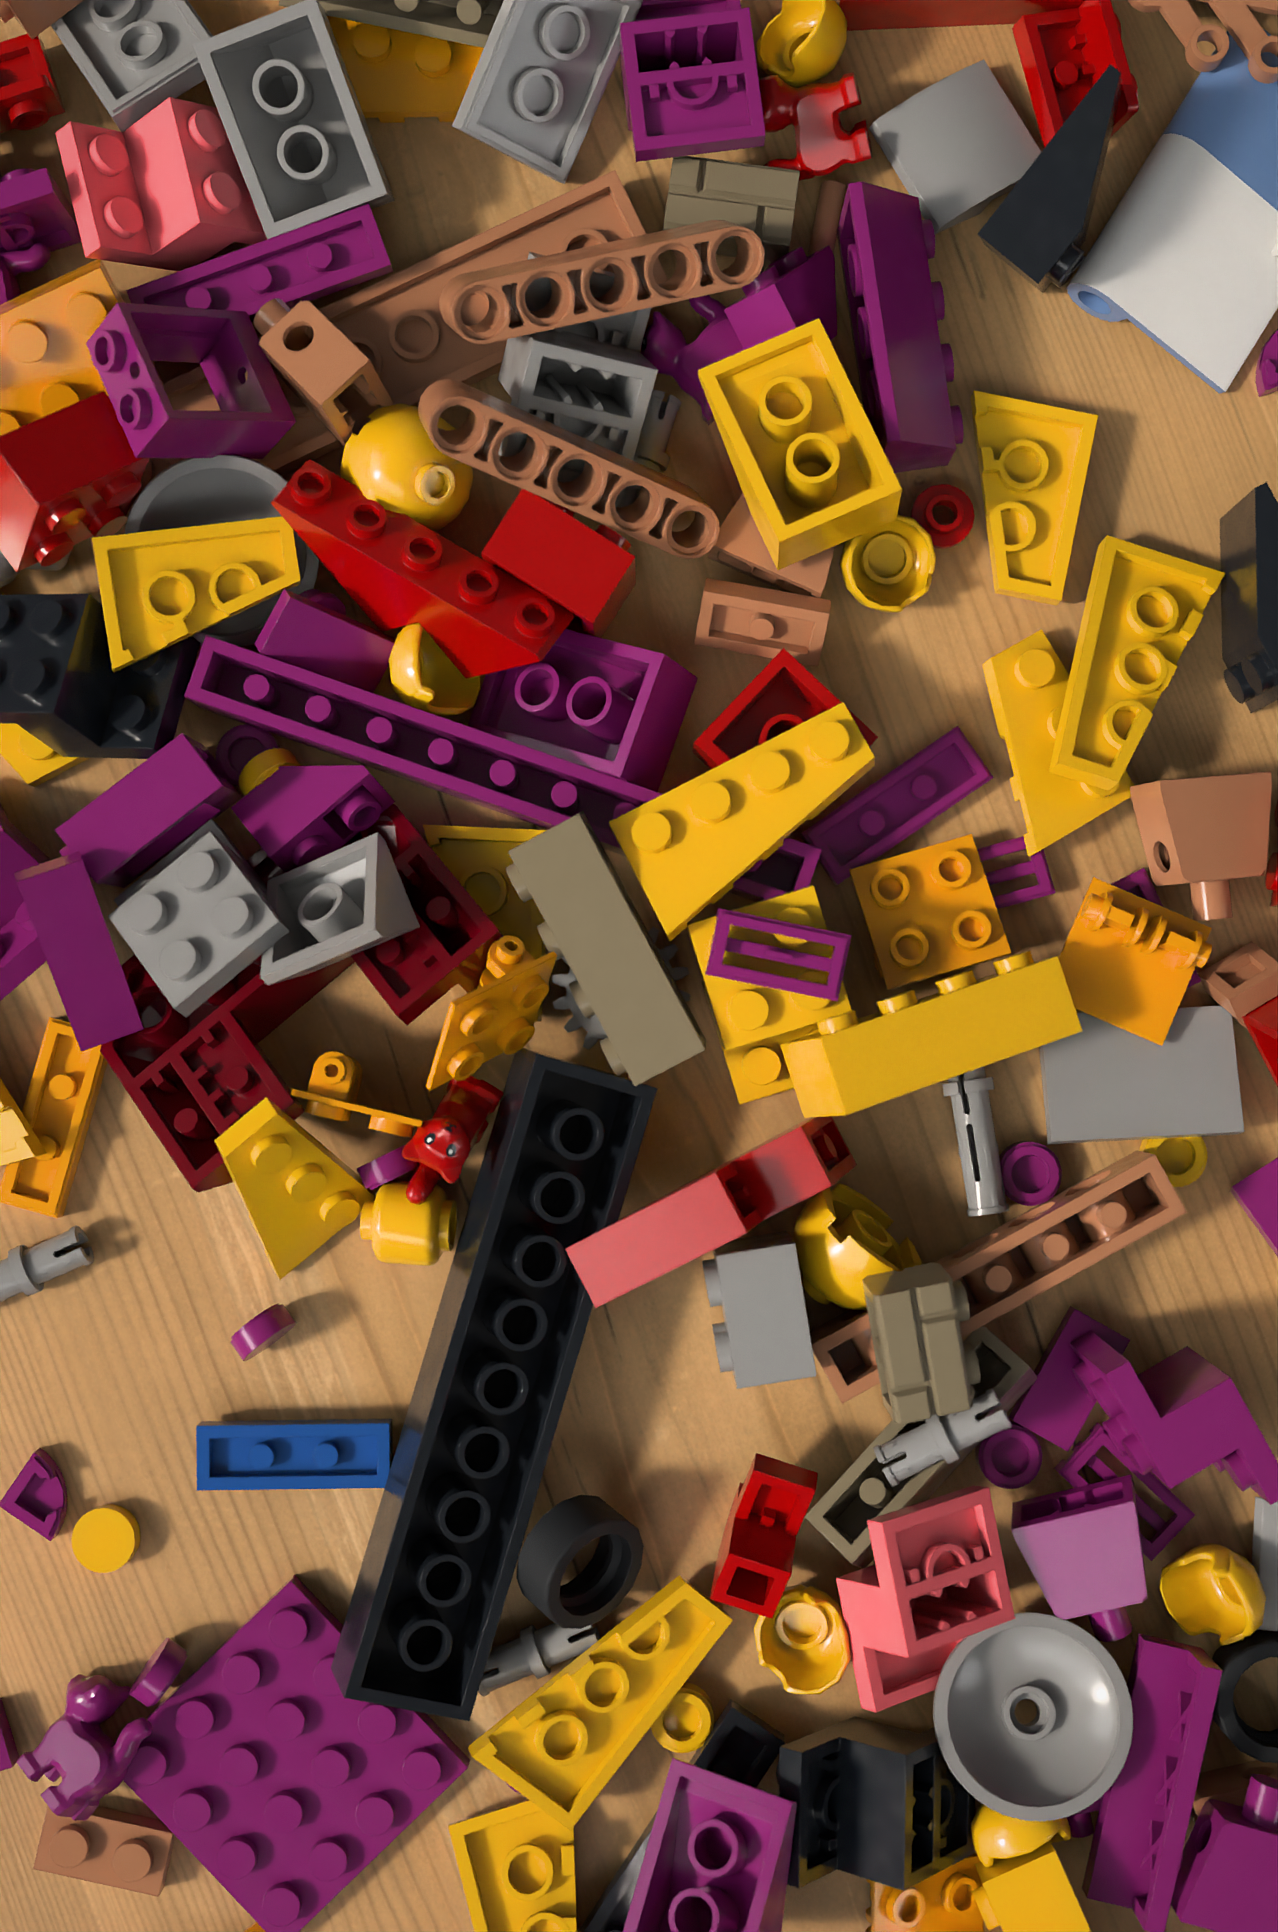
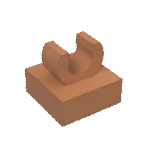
[1198,941,1278,1029]

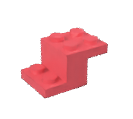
[55,97,267,272]
[836,1485,1015,1712]

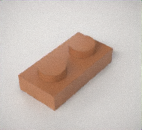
[694,578,832,667]
[33,1805,175,1897]

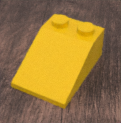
[698,318,902,570]

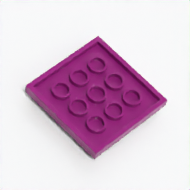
[123,1575,470,1932]

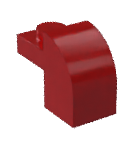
[710,1453,818,1619]

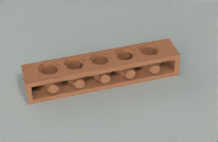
[810,1150,1187,1404]

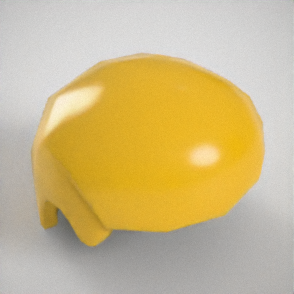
[756,0,847,87]
[839,515,936,612]
[388,622,480,717]
[1159,1543,1266,1645]
[754,1584,851,1694]
[971,1803,1071,1867]

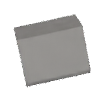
[260,832,420,985]

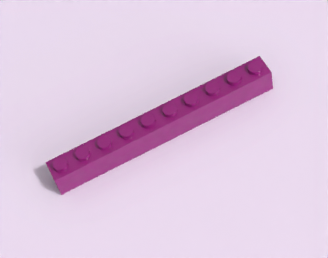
[184,635,822,902]

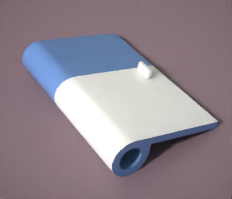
[1067,29,1278,393]

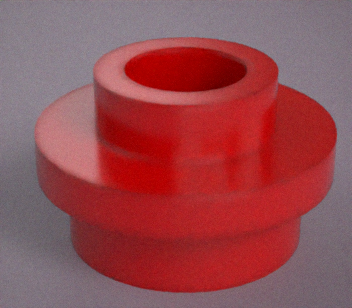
[910,484,975,549]

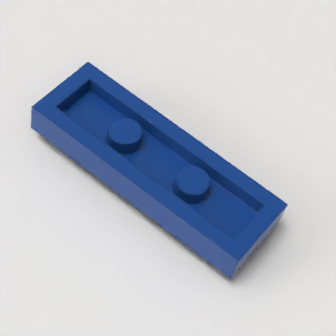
[196,1419,393,1491]

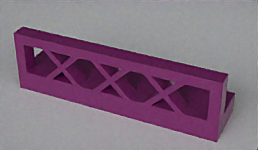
[126,203,393,323]
[1082,1633,1223,1932]

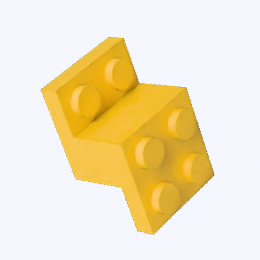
[687,885,852,1105]

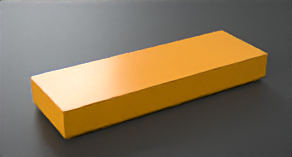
[0,1017,108,1218]

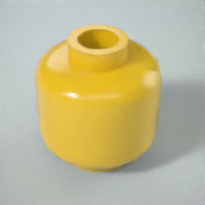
[360,1180,457,1266]

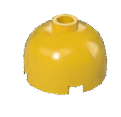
[340,403,473,532]
[792,1183,922,1311]

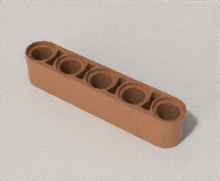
[440,220,765,344]
[418,379,720,559]

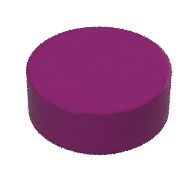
[216,724,281,787]
[999,1141,1062,1206]
[356,1144,420,1190]
[230,1303,297,1361]
[975,1421,1042,1489]
[129,1638,188,1707]

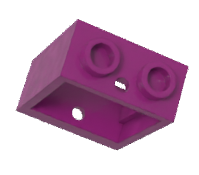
[86,302,297,459]
[55,733,244,888]

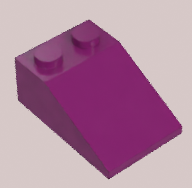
[468,629,698,792]
[623,1758,797,1932]

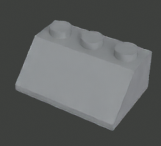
[192,0,395,239]

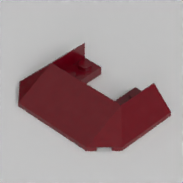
[100,804,504,1193]

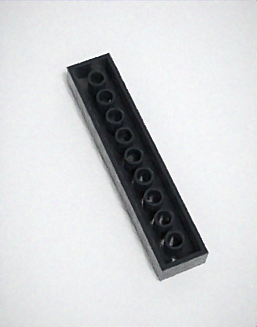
[331,1048,657,1721]

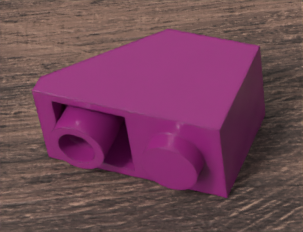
[724,245,837,350]
[231,765,395,873]

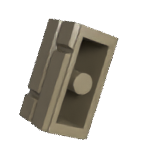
[663,156,800,270]
[862,1262,980,1424]

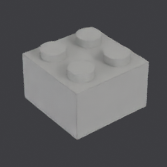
[702,1231,817,1389]

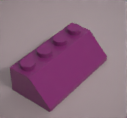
[837,181,964,473]

